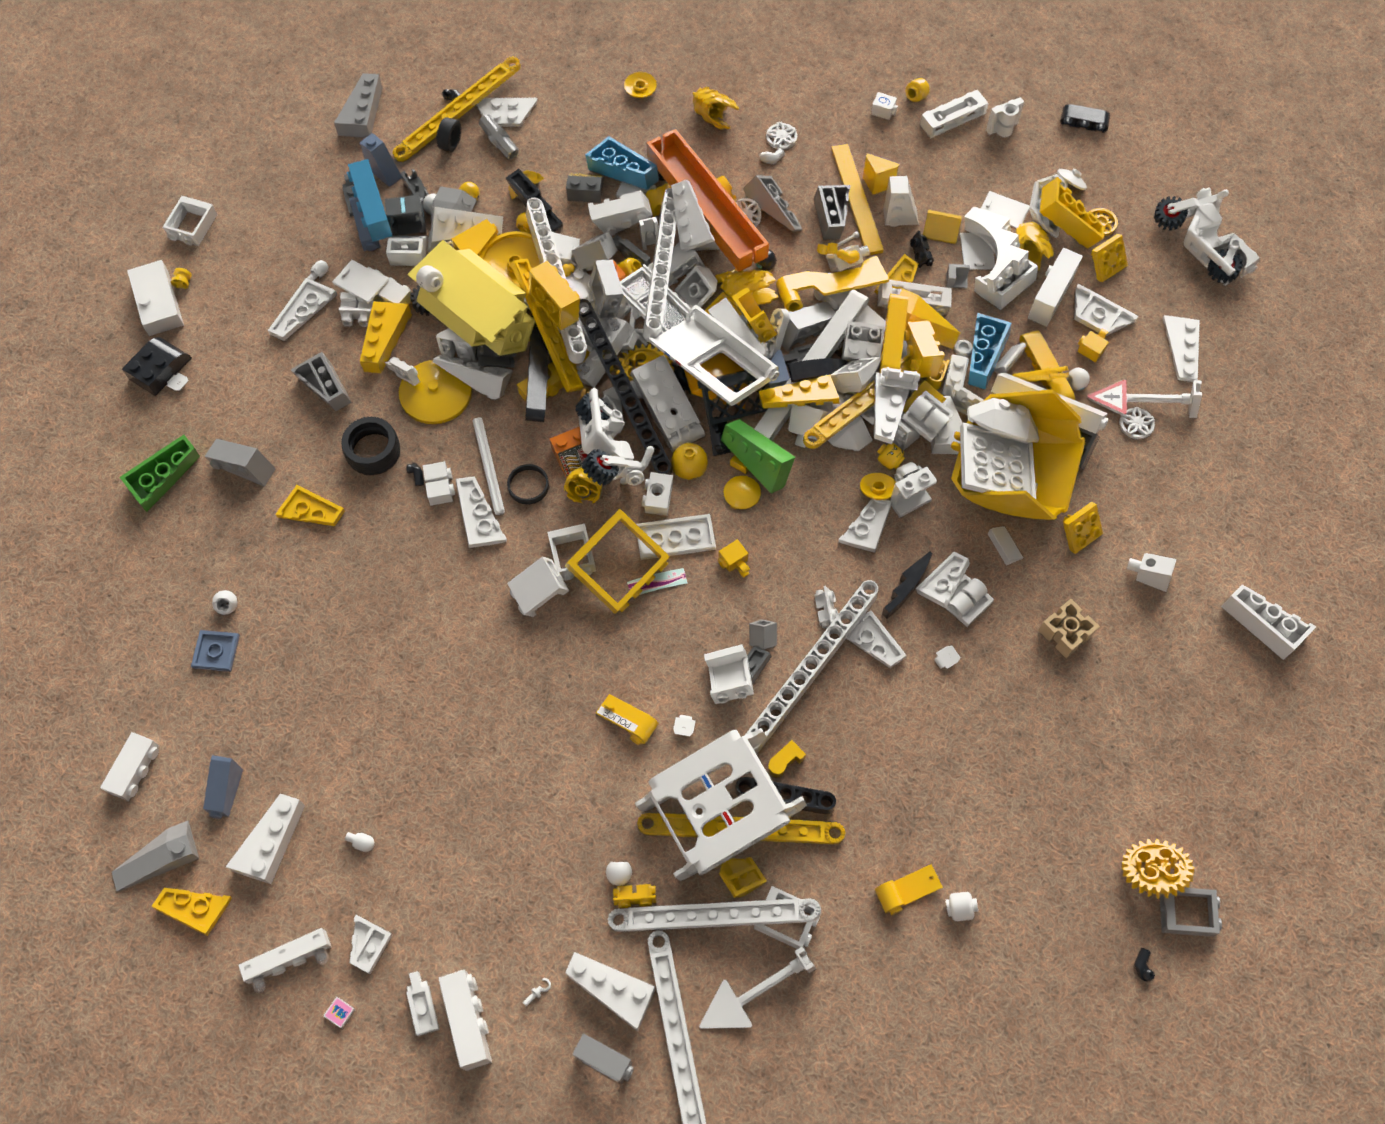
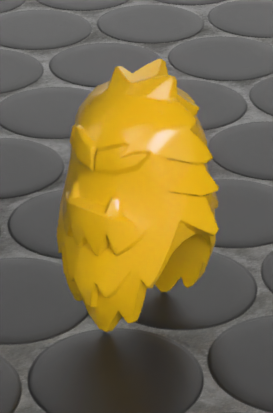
[692,87,739,129]
[1015,222,1054,271]
[720,269,778,305]

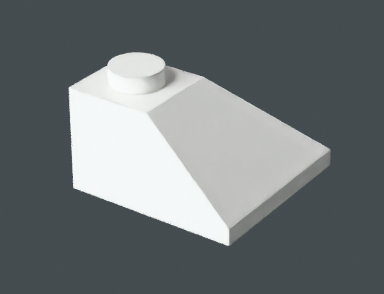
[675,265,717,313]

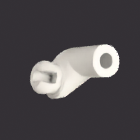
[760,149,785,164]

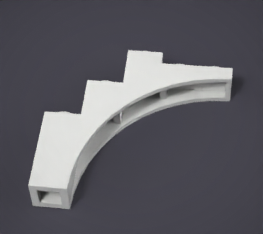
[965,207,1029,294]

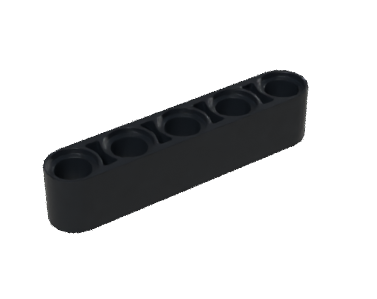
[735,777,836,814]

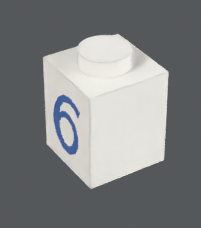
[871,92,898,120]

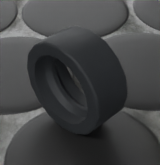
[436,117,461,152]

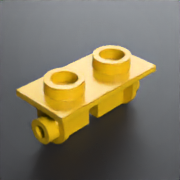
[613,884,656,909]

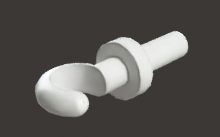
[523,978,551,1006]

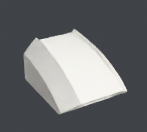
[830,357,881,394]

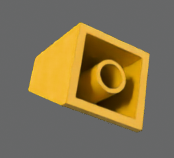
[451,219,499,257]

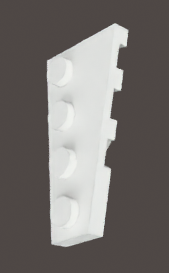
[456,476,507,548]

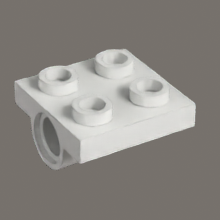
[986,97,1024,137]
[902,390,955,442]
[946,574,994,627]

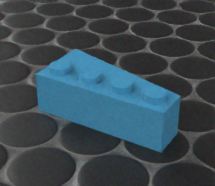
[585,136,659,190]
[347,159,392,242]
[968,313,1012,389]

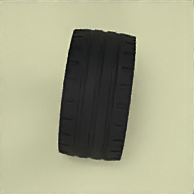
[341,416,400,475]

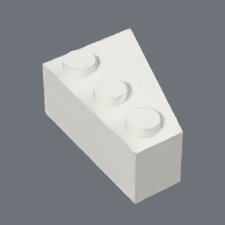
[588,190,653,236]

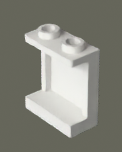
[890,467,937,518]
[507,556,569,617]
[704,644,754,704]

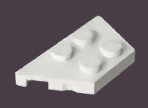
[477,98,537,127]
[1074,284,1138,336]

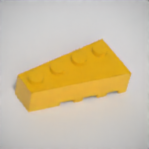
[360,301,412,373]

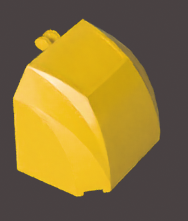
[951,389,1085,520]

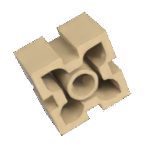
[1038,599,1100,659]

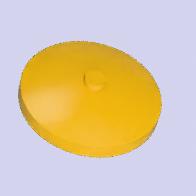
[480,231,540,289]
[399,360,472,424]

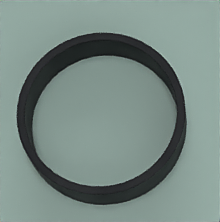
[507,464,549,505]

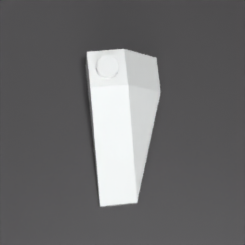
[433,355,513,399]

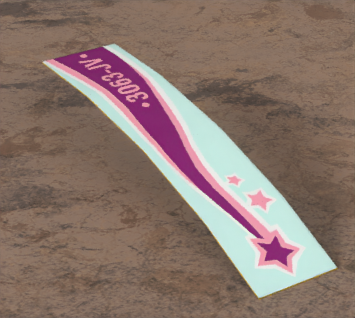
[627,568,687,595]

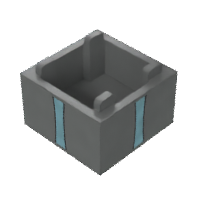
[385,195,427,236]

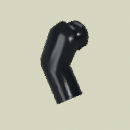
[442,89,461,101]
[406,463,424,486]
[1134,948,1155,982]

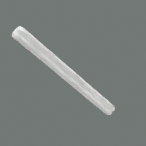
[473,417,505,515]

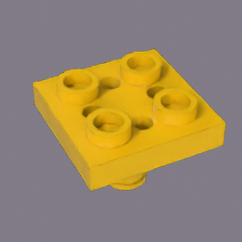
[1091,234,1128,282]
[1063,502,1103,554]

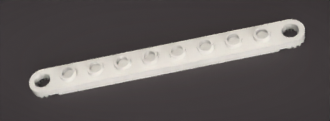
[608,898,821,932]
[648,930,706,1124]

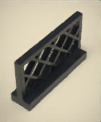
[697,370,770,425]

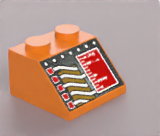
[550,426,588,478]

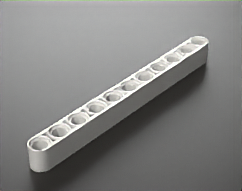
[643,188,677,341]
[526,198,587,364]
[754,289,869,441]
[744,580,878,754]

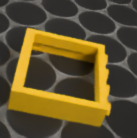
[565,509,670,614]

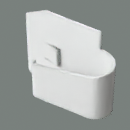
[166,373,188,391]
[934,646,961,669]
[673,715,696,736]

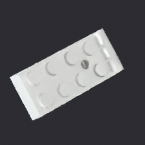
[630,355,705,452]

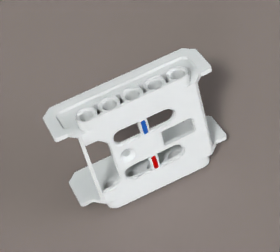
[635,728,807,881]

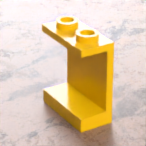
[732,287,777,343]

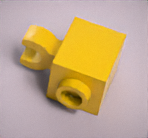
[1077,328,1109,363]
[718,539,750,578]

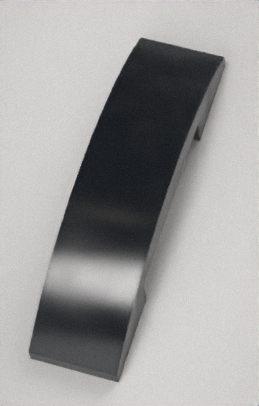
[787,358,849,382]

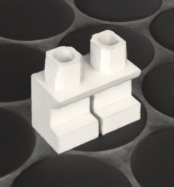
[339,292,377,327]

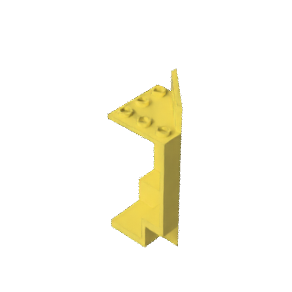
[407,240,535,356]

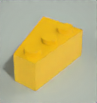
[904,321,945,378]

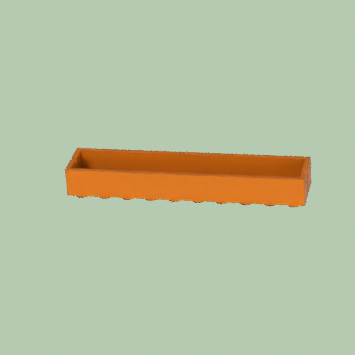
[647,129,769,272]

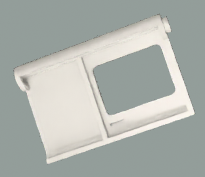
[649,305,779,406]

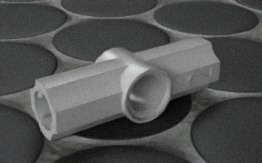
[478,114,520,160]

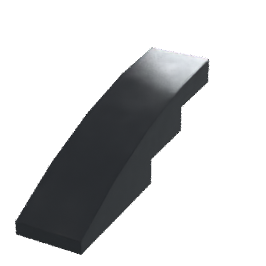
[506,168,563,232]
[882,551,933,619]

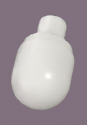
[307,260,328,281]
[345,832,374,852]

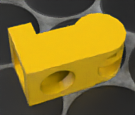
[768,740,806,778]

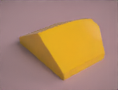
[719,857,767,898]

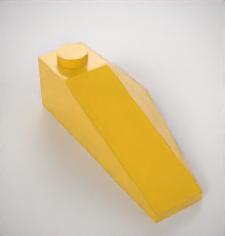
[899,288,960,349]

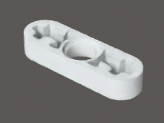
[764,308,790,359]

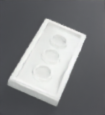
[637,514,716,560]

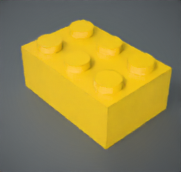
[529,260,580,331]

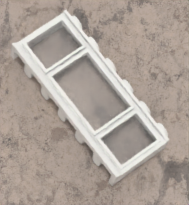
[620,264,694,335]

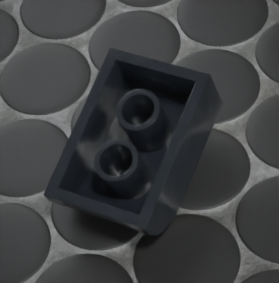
[122,337,192,396]

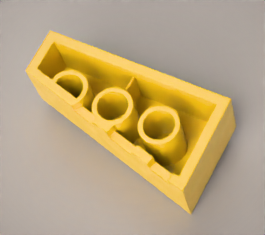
[1040,177,1104,249]

